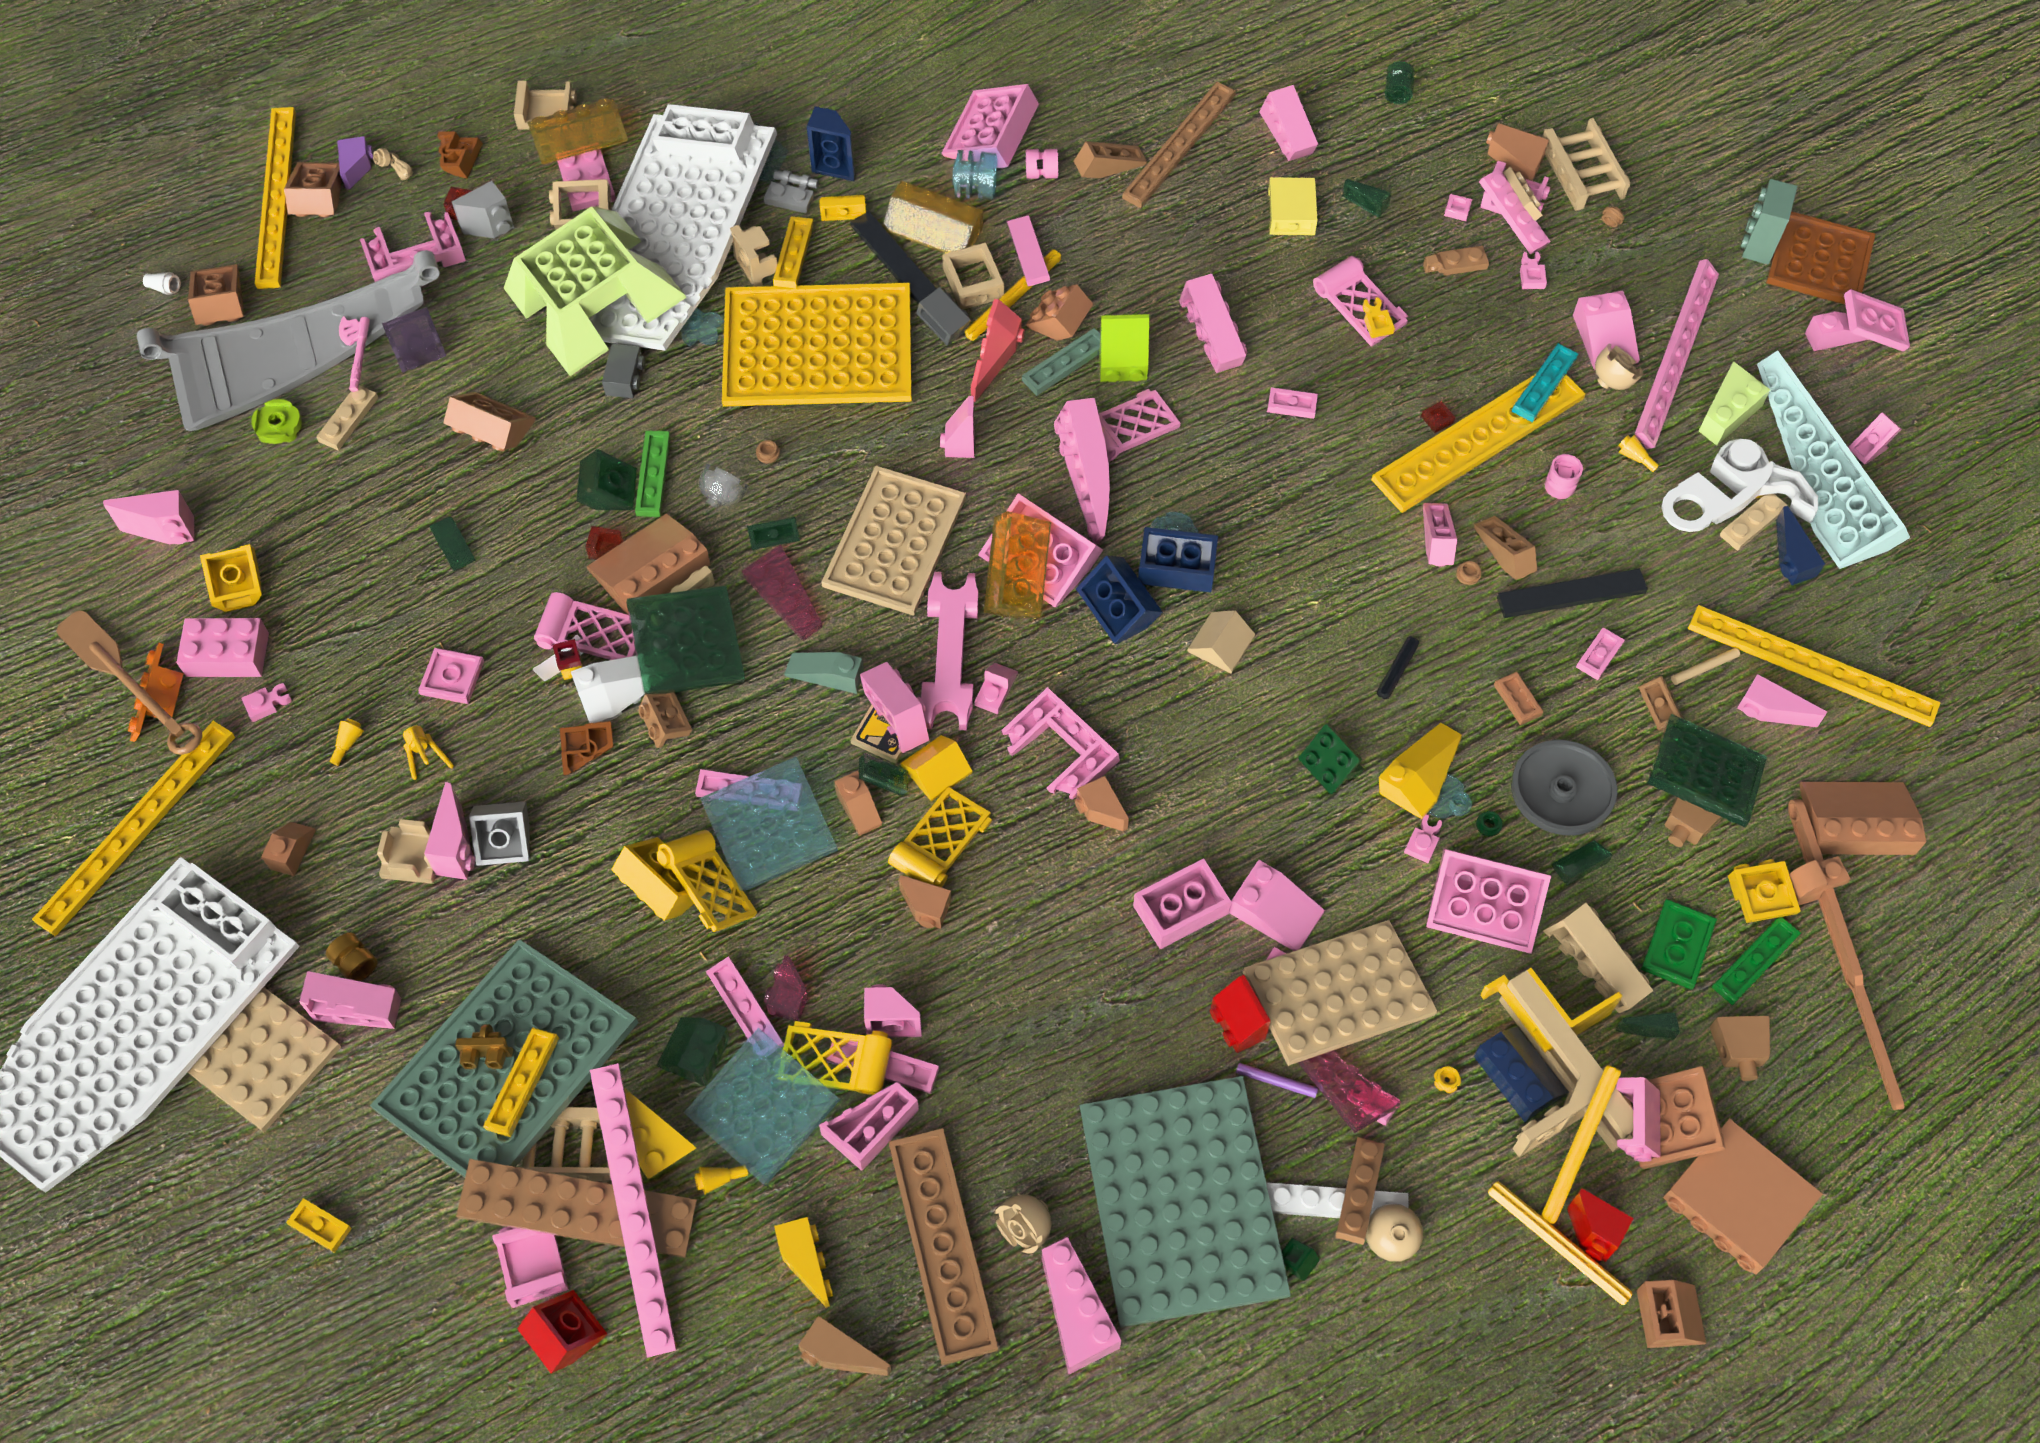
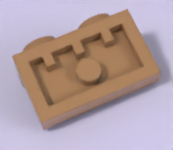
[639,689,692,748]

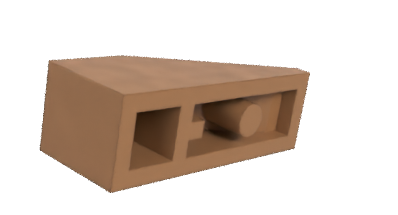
[1074,141,1147,178]
[1474,516,1537,580]
[798,1316,891,1376]

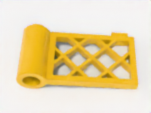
[888,787,992,888]
[657,830,758,932]
[776,1021,892,1096]

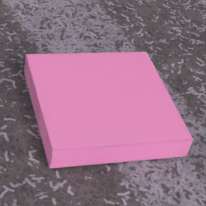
[418,648,484,704]

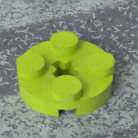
[251,399,302,444]

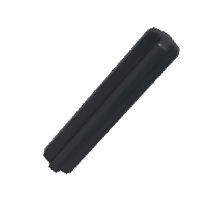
[1377,636,1419,700]

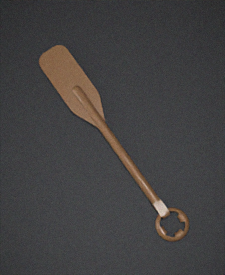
[57,611,202,755]

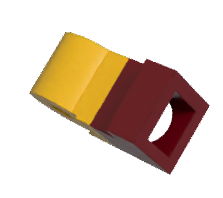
[552,639,583,680]

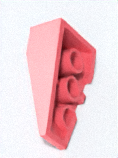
[971,299,1025,402]

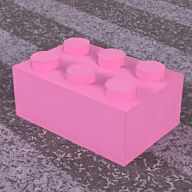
[177,618,269,677]
[1133,858,1231,949]

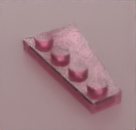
[742,544,822,641]
[1298,1050,1400,1133]

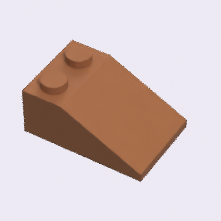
[284,162,342,217]
[188,264,244,326]

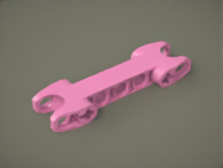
[921,572,978,731]

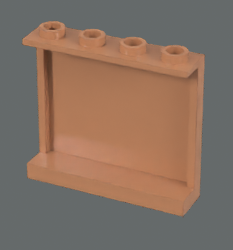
[1663,1118,1823,1275]

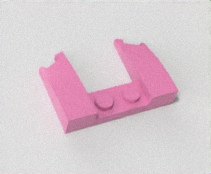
[360,212,466,282]
[1002,687,1120,799]

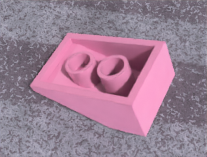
[1573,291,1640,370]
[103,490,194,544]
[424,782,475,880]
[1229,860,1325,951]

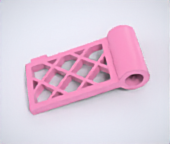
[1313,256,1408,347]
[1099,389,1181,463]
[534,592,646,660]

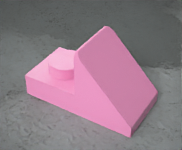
[1848,413,1902,465]
[975,663,1018,714]

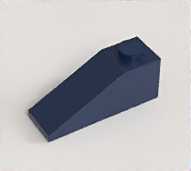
[1776,506,1825,585]

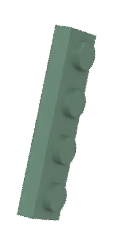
[1022,328,1100,396]

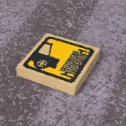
[851,705,902,764]

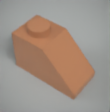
[834,771,882,836]
[1074,776,1129,831]
[261,822,316,876]
[899,875,951,929]

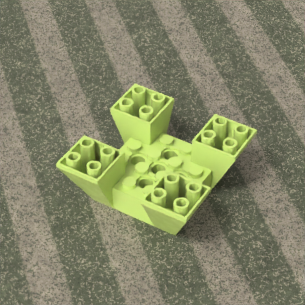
[504,206,686,376]

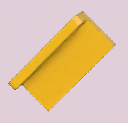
[820,195,866,221]

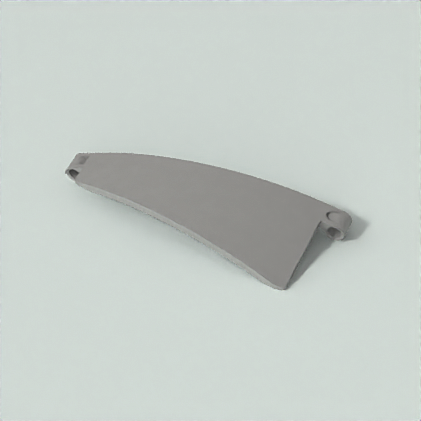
[137,250,439,431]

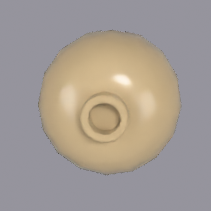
[1595,344,1643,390]
[995,1194,1052,1253]
[1365,1204,1423,1262]

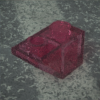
[764,955,808,1022]

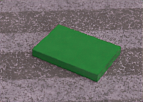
[1641,899,1717,990]

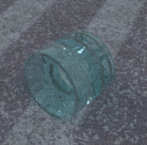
[952,150,997,200]

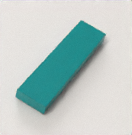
[1512,343,1579,422]

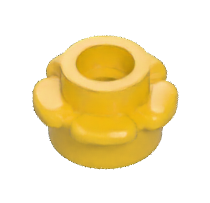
[1434,1066,1461,1093]

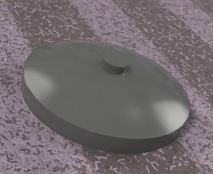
[1511,740,1618,836]

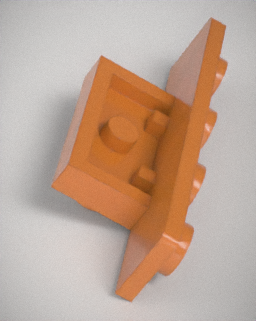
[127,643,184,742]

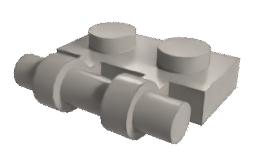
[764,170,819,214]

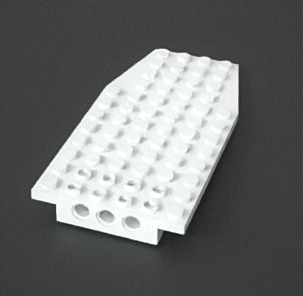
[589,104,777,351]
[0,857,299,1193]

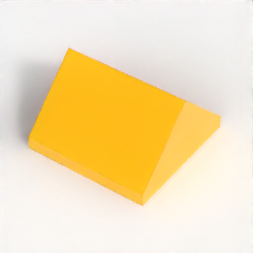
[900,735,972,802]

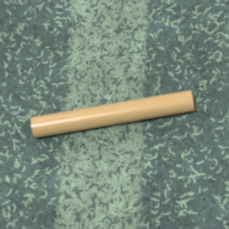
[1671,647,1740,685]

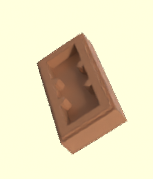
[1494,672,1544,725]

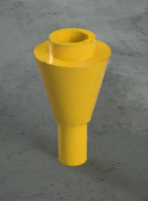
[1618,435,1659,472]
[329,718,364,766]
[694,1165,748,1195]

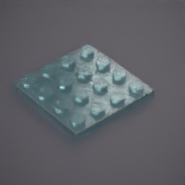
[700,757,838,891]
[684,1028,840,1186]

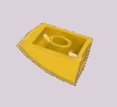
[200,544,262,612]

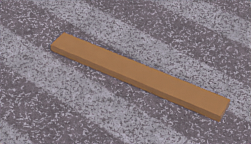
[1122,82,1235,208]

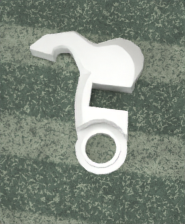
[1661,439,1818,532]

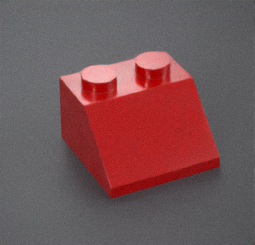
[1210,975,1271,1053]
[1567,1188,1634,1262]
[517,1290,607,1374]

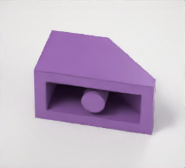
[337,136,373,189]

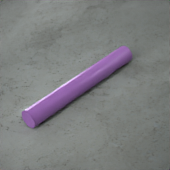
[1236,1063,1318,1098]

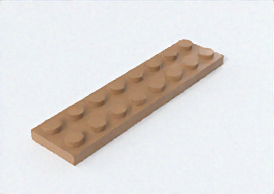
[889,1128,998,1365]
[456,1159,696,1258]

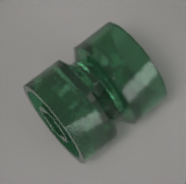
[1384,61,1415,104]

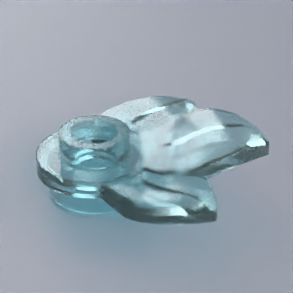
[681,308,724,346]
[1428,774,1472,818]

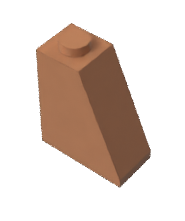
[1486,123,1549,181]

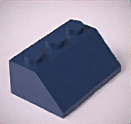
[807,106,855,181]
[1138,527,1218,593]
[1076,555,1163,644]
[1474,1027,1569,1123]

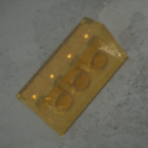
[527,98,628,165]
[882,180,983,253]
[984,511,1051,618]

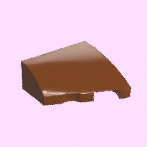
[438,132,483,178]
[560,721,613,776]

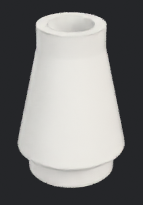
[143,272,180,295]

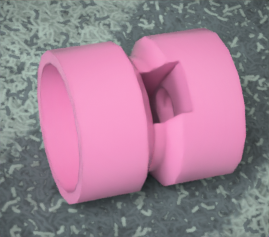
[1026,149,1058,179]
[1545,454,1583,499]

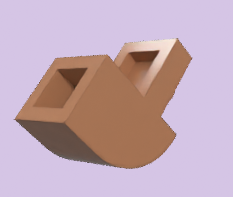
[1789,856,1850,906]

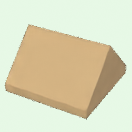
[1187,610,1255,674]

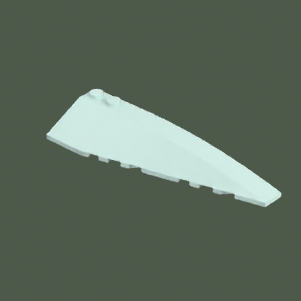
[1757,351,1910,569]

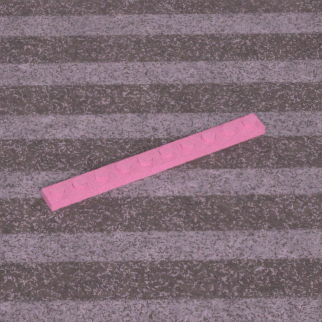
[1635,259,1719,449]
[590,1064,677,1357]

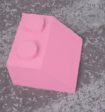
[864,984,922,1038]

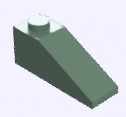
[784,652,864,694]

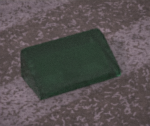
[747,517,800,550]
[1551,840,1613,886]

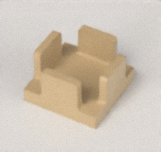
[730,225,777,287]
[377,819,435,884]

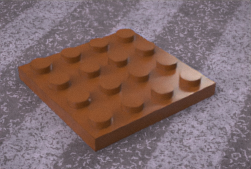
[1766,211,1875,305]

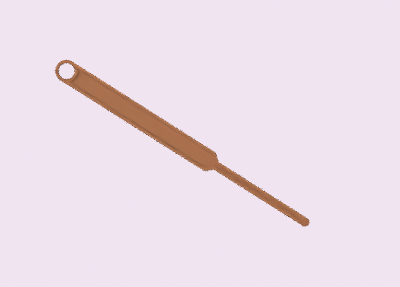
[1788,799,1904,1110]

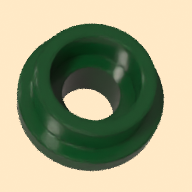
[1476,811,1503,837]

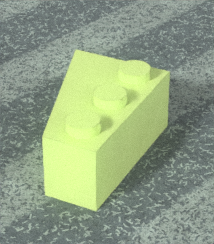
[1699,361,1770,445]

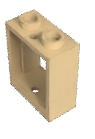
[549,179,611,230]
[943,243,1004,309]

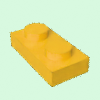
[286,1198,352,1253]

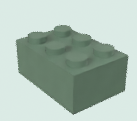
[1740,179,1797,265]

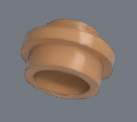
[1602,207,1624,228]
[756,440,780,463]
[1456,561,1481,585]

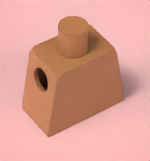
[1664,781,1728,847]
[1710,1016,1770,1081]

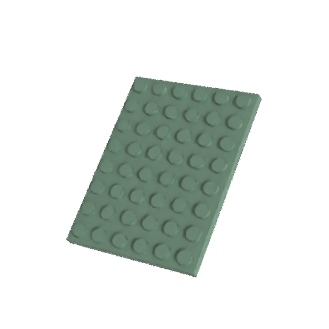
[370,939,639,1178]
[1080,1076,1291,1328]

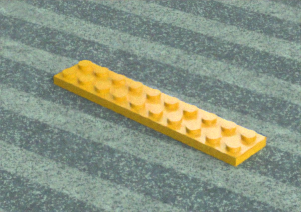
[1372,373,1586,513]

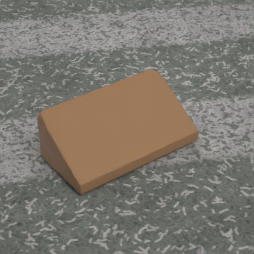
[1638,676,1686,731]

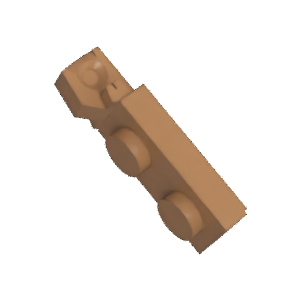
[1423,246,1489,276]

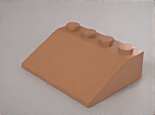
[587,513,710,616]
[1799,782,1926,855]

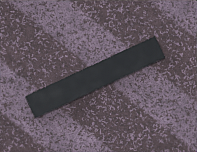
[850,211,937,305]
[1497,568,1648,618]

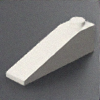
[571,650,679,723]

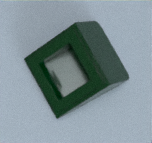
[1281,1238,1319,1281]

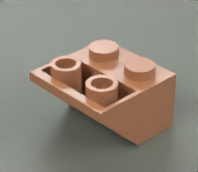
[1026,284,1093,341]
[1637,1280,1706,1348]

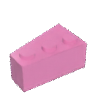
[1260,85,1318,161]
[860,662,929,753]
[299,971,401,1029]
[819,1082,919,1171]

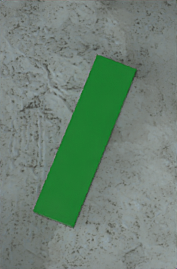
[1711,917,1801,1006]

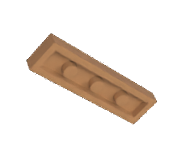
[1335,1137,1385,1245]

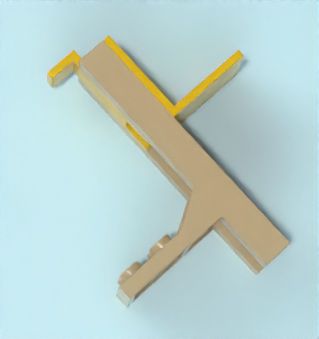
[1480,968,1633,1158]

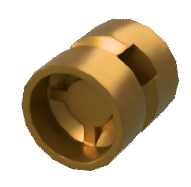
[325,932,378,981]

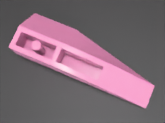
[1054,398,1110,545]

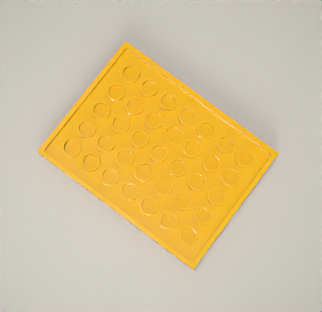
[722,283,912,406]

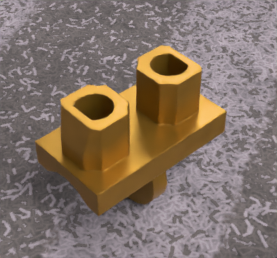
[455,1024,513,1069]

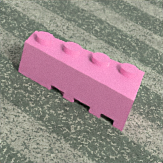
[1179,274,1247,373]
[1042,1237,1121,1375]

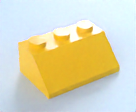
[611,837,707,921]

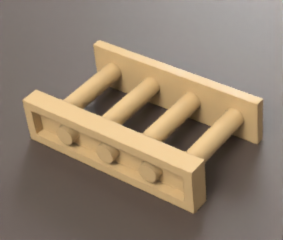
[1542,118,1630,211]
[518,1107,613,1185]

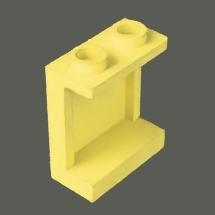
[1268,177,1317,235]

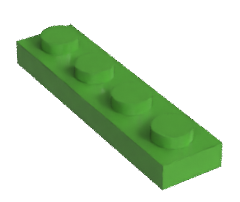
[635,431,671,517]

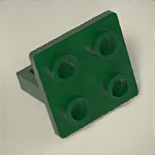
[1298,723,1364,794]

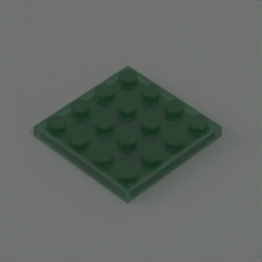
[626,586,745,696]
[1647,714,1767,828]

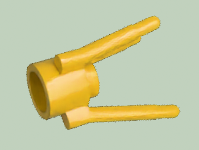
[403,726,454,780]

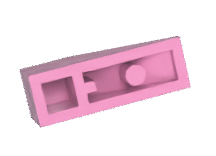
[1805,312,1869,351]
[940,396,975,458]
[1423,503,1457,566]
[1737,674,1827,727]

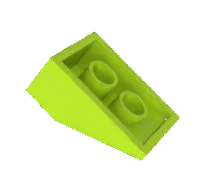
[1099,314,1149,382]

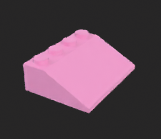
[942,84,1039,169]
[978,494,1103,608]
[1426,848,1551,954]

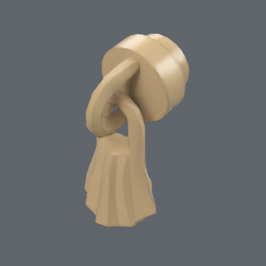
[373,148,413,180]

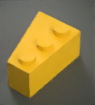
[624,1089,696,1179]

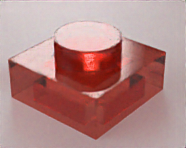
[1421,401,1455,433]

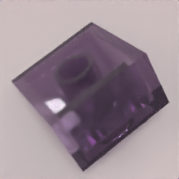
[382,307,446,372]

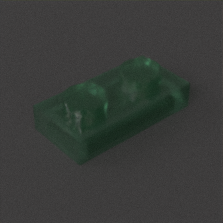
[859,753,908,796]

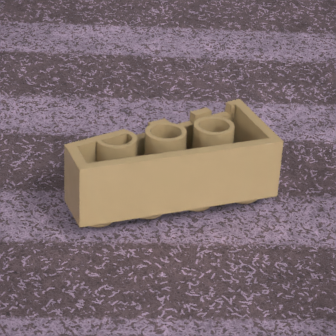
[1543,903,1653,1013]

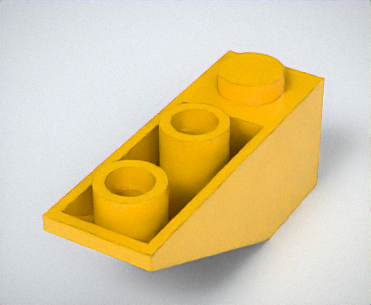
[774,1217,833,1307]

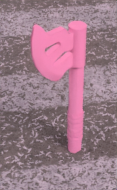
[339,317,370,392]

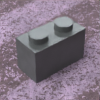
[916,287,971,346]
[602,344,645,398]

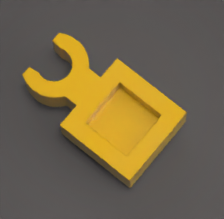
[1362,297,1395,339]

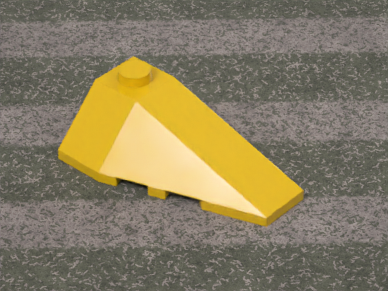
[1379,723,1462,819]

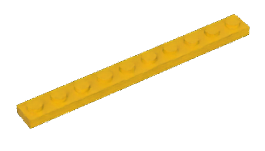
[255,107,296,289]
[1688,605,1941,727]
[32,721,235,937]

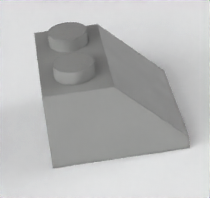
[452,181,514,238]
[469,802,530,866]

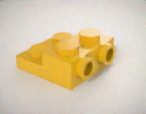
[1728,859,1801,923]

